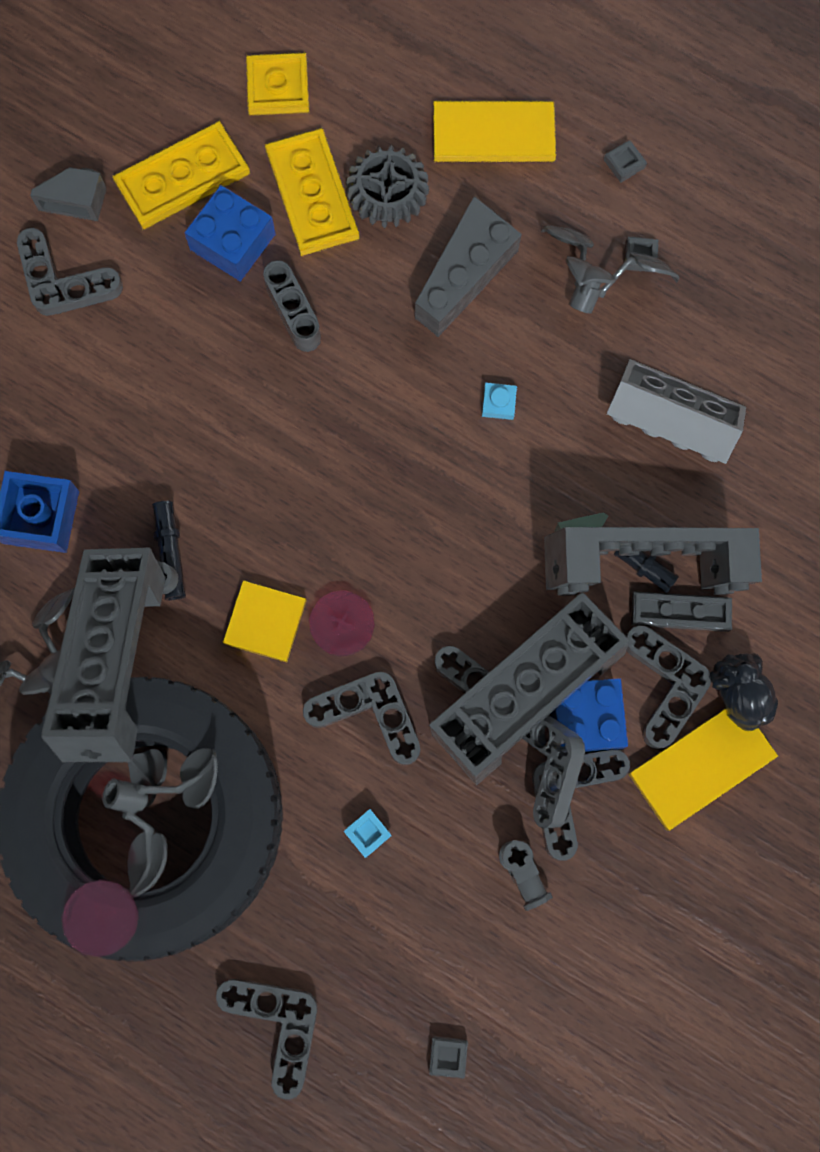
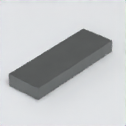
[631,592,732,632]

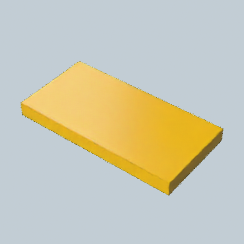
[434,102,556,162]
[112,121,250,230]
[265,128,359,256]
[628,708,778,831]

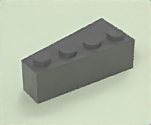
[415,196,522,337]

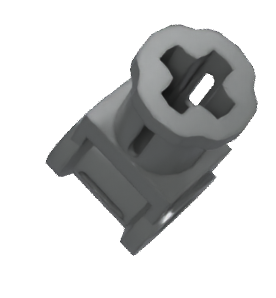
[499,840,553,911]

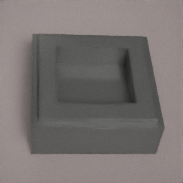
[603,140,647,183]
[625,237,659,272]
[429,1036,468,1079]

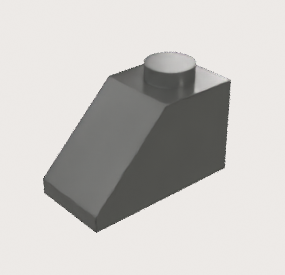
[30,167,107,221]

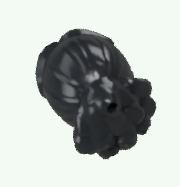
[709,653,778,731]

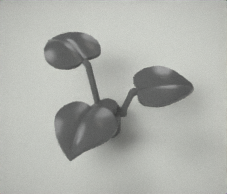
[542,225,680,314]
[0,587,75,695]
[103,748,217,896]

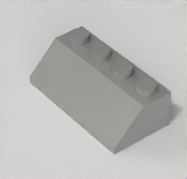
[607,359,746,464]

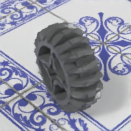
[346,145,429,229]

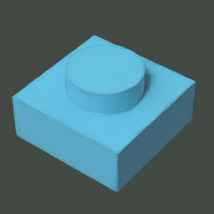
[482,383,517,420]
[344,809,392,858]

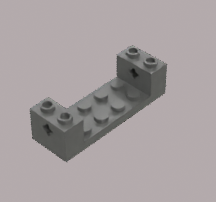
[544,527,762,596]
[41,548,166,762]
[429,592,630,786]

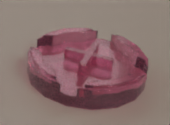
[309,590,375,657]
[62,880,139,957]

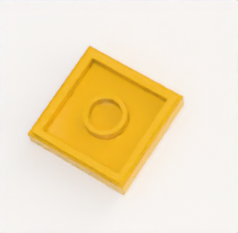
[246,53,309,115]
[223,581,306,663]

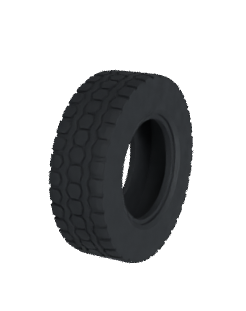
[0,677,283,961]

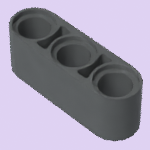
[263,260,321,352]

